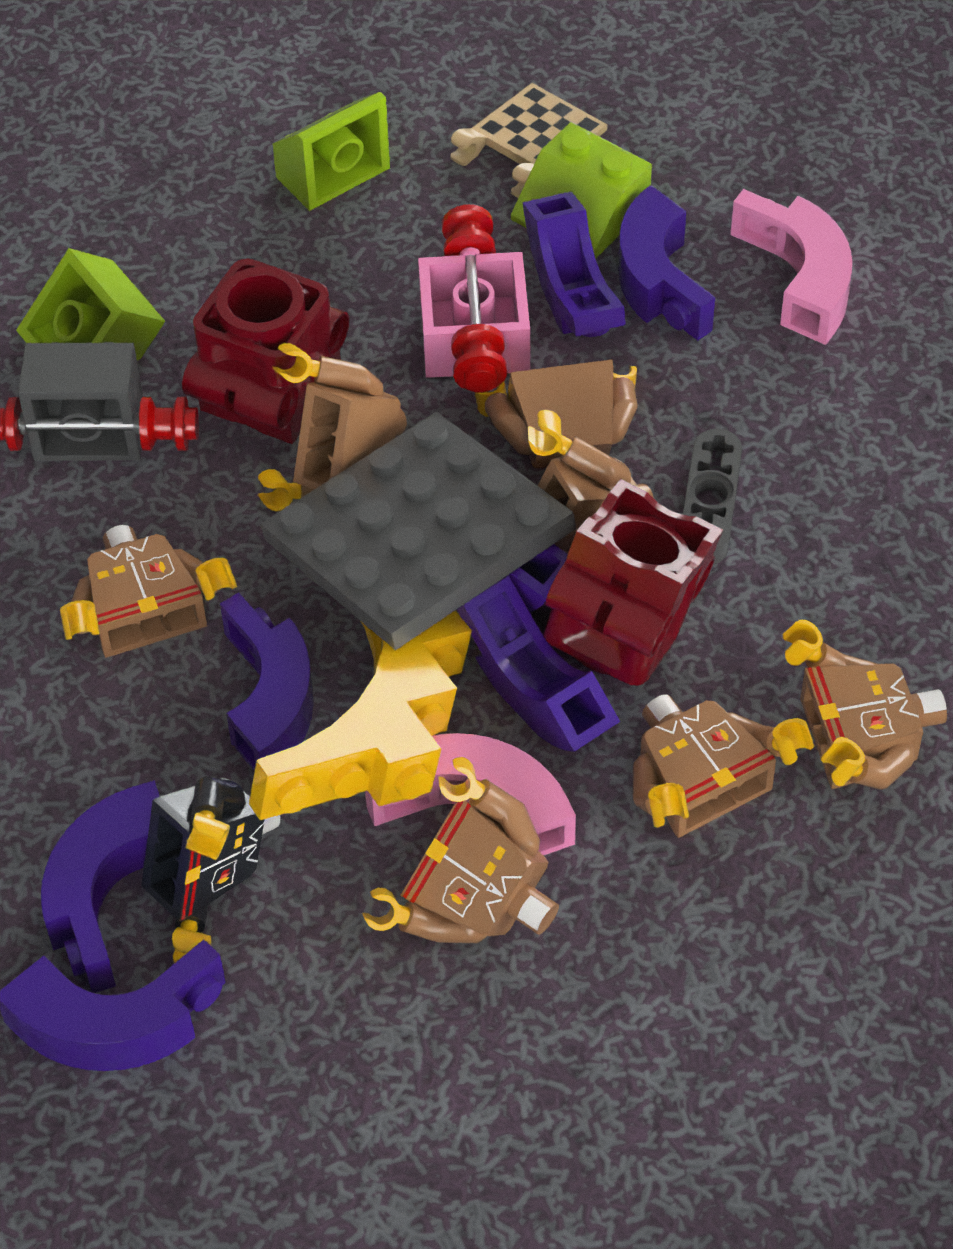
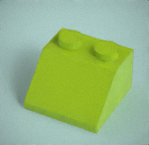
[273,92,390,211]
[511,122,652,258]
[16,248,165,361]

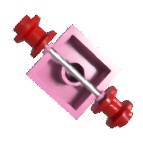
[418,204,530,393]

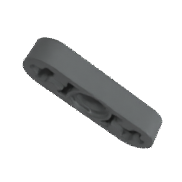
[683,429,742,565]

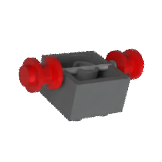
[0,342,199,461]

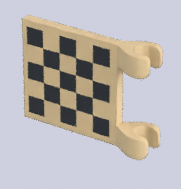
[450,83,608,198]

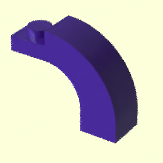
[41,780,160,993]
[0,939,226,1071]

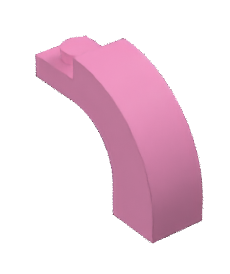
[731,189,852,345]
[365,733,576,855]

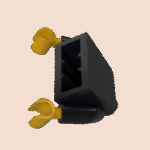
[141,776,280,963]

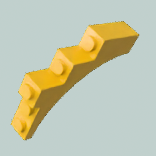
[249,610,472,820]

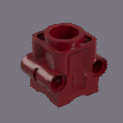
[182,258,350,445]
[543,479,723,686]

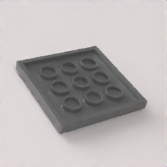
[260,412,577,650]

